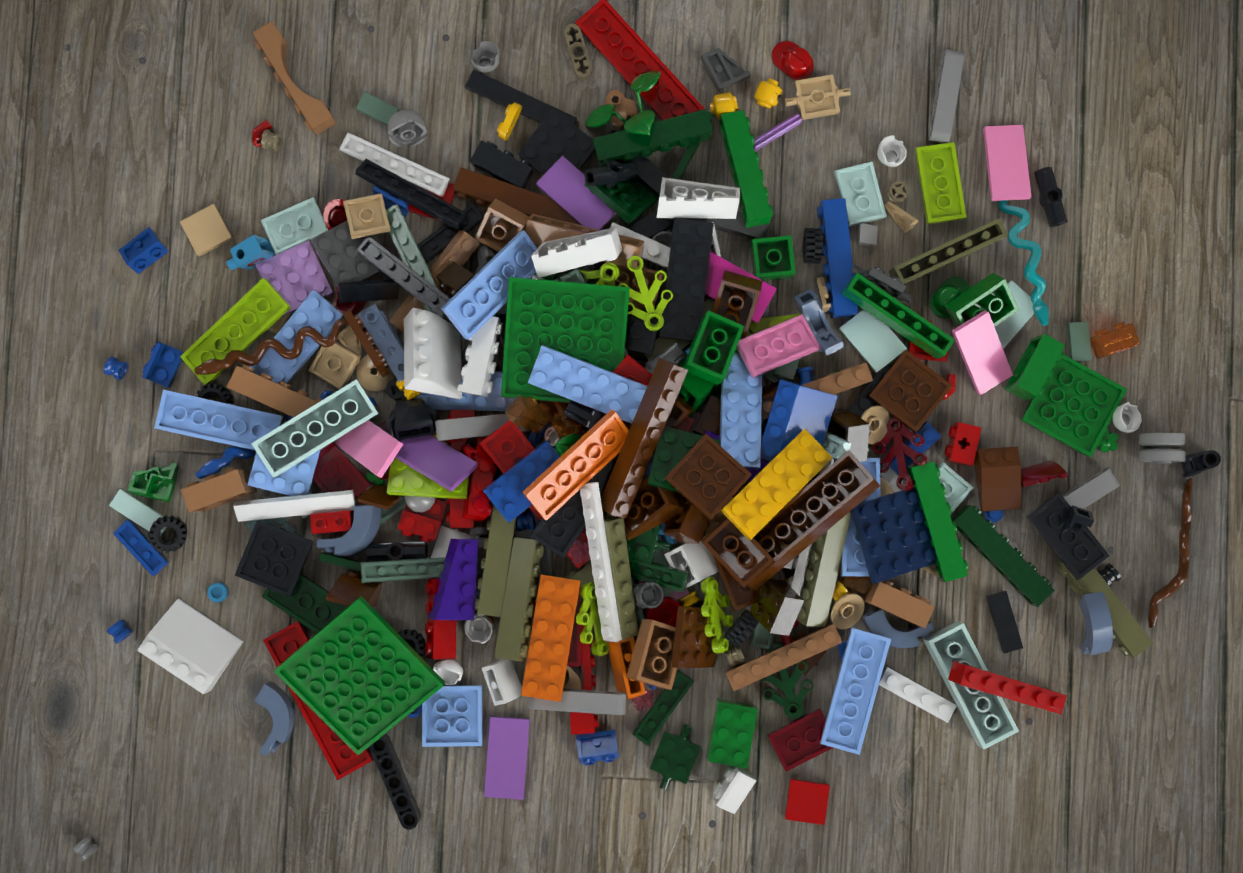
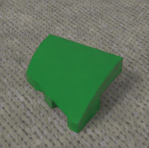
[127,463,179,503]

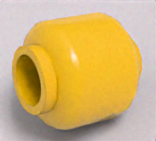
[754,78,782,109]
[710,92,739,120]

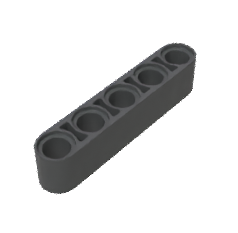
[680,211,770,240]

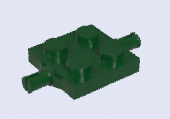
[626,524,671,563]
[650,724,701,791]

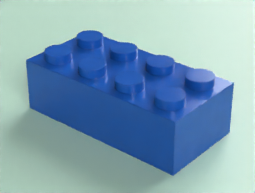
[483,440,560,523]

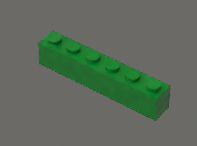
[719,110,773,228]
[841,273,955,359]
[907,461,969,582]

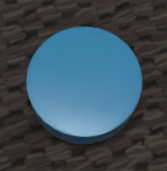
[207,582,229,602]

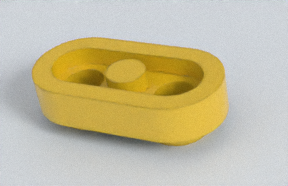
[496,102,522,141]

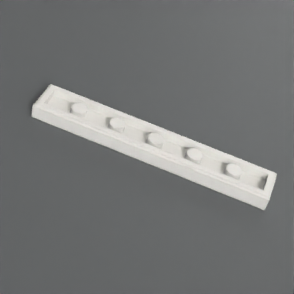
[339,133,451,197]
[233,490,357,522]

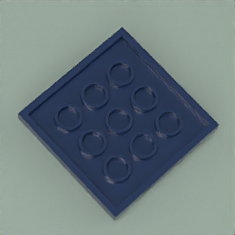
[851,487,937,584]

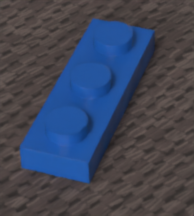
[889,422,941,476]
[113,520,170,576]

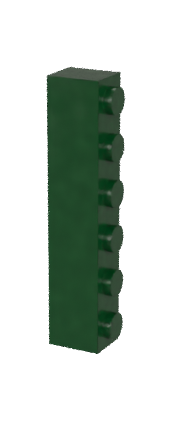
[593,109,713,166]
[951,505,1055,607]

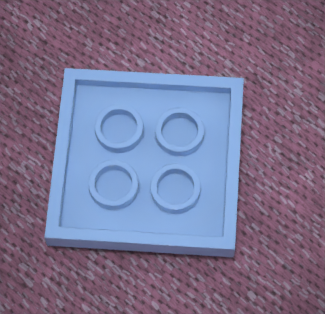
[248,428,320,496]
[422,685,483,747]

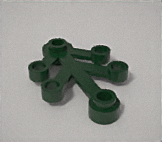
[760,642,814,719]

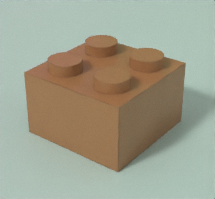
[474,198,529,252]

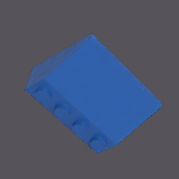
[760,379,838,461]

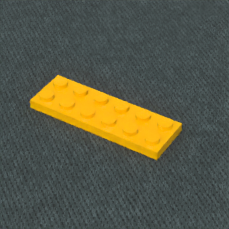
[721,429,833,540]

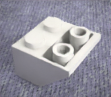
[664,537,719,588]
[713,766,757,814]

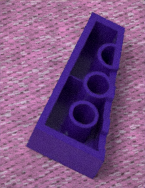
[428,539,478,620]

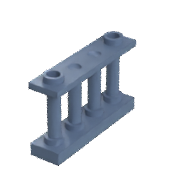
[358,304,404,382]

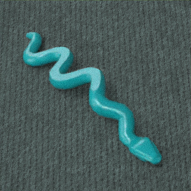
[998,200,1049,326]

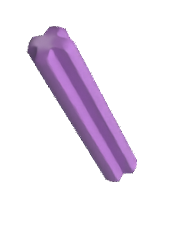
[753,113,802,151]

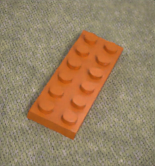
[522,409,629,521]
[521,575,581,702]

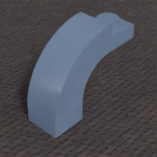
[794,289,844,356]
[317,505,381,557]
[1079,592,1113,655]
[861,608,935,648]
[254,681,295,756]

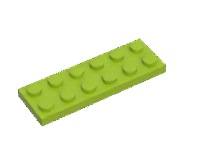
[180,277,291,386]

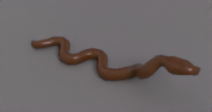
[194,319,349,375]
[1148,478,1193,628]

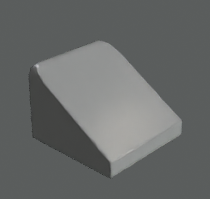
[857,223,878,246]

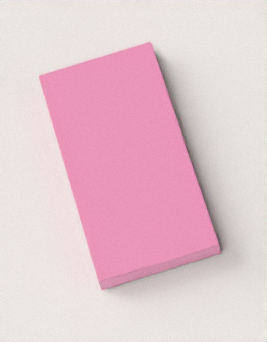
[983,125,1032,201]
[952,310,1013,395]
[736,314,821,378]
[335,420,403,478]

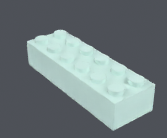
[251,379,379,478]
[923,621,1019,749]

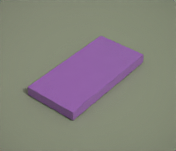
[536,155,616,230]
[395,435,478,492]
[484,716,530,800]

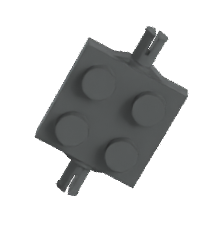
[850,264,912,303]

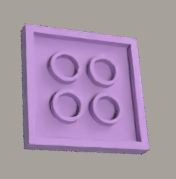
[256,240,334,318]

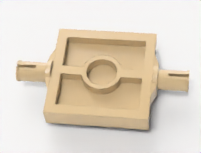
[784,74,850,120]

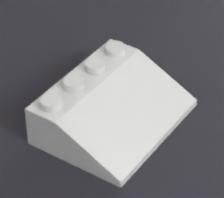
[404,308,462,399]
[137,598,244,694]

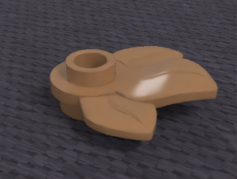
[603,90,638,129]

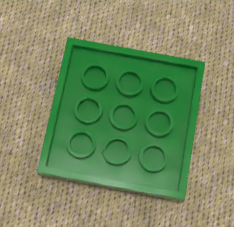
[1020,355,1127,458]

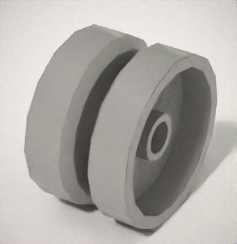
[1139,433,1185,464]

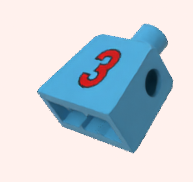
[226,235,276,270]

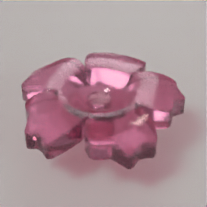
[567,540,591,564]
[632,689,654,712]

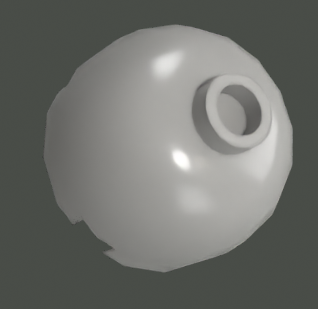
[388,109,427,147]

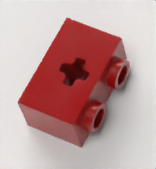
[944,422,982,466]
[310,510,354,534]

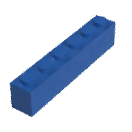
[817,198,858,318]

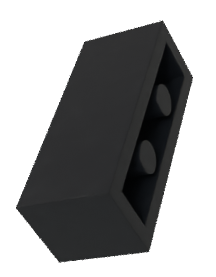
[470,140,533,189]

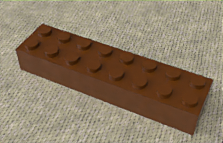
[748,450,880,590]

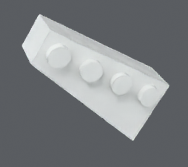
[657,177,740,219]
[531,228,623,278]
[457,316,503,397]

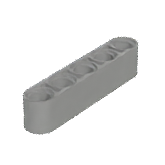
[928,49,965,143]
[435,412,530,441]
[1034,468,1120,534]
[527,688,626,715]

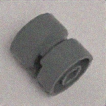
[632,582,664,609]

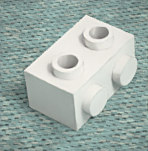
[482,659,522,706]

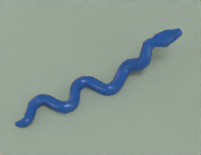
[196,390,334,479]

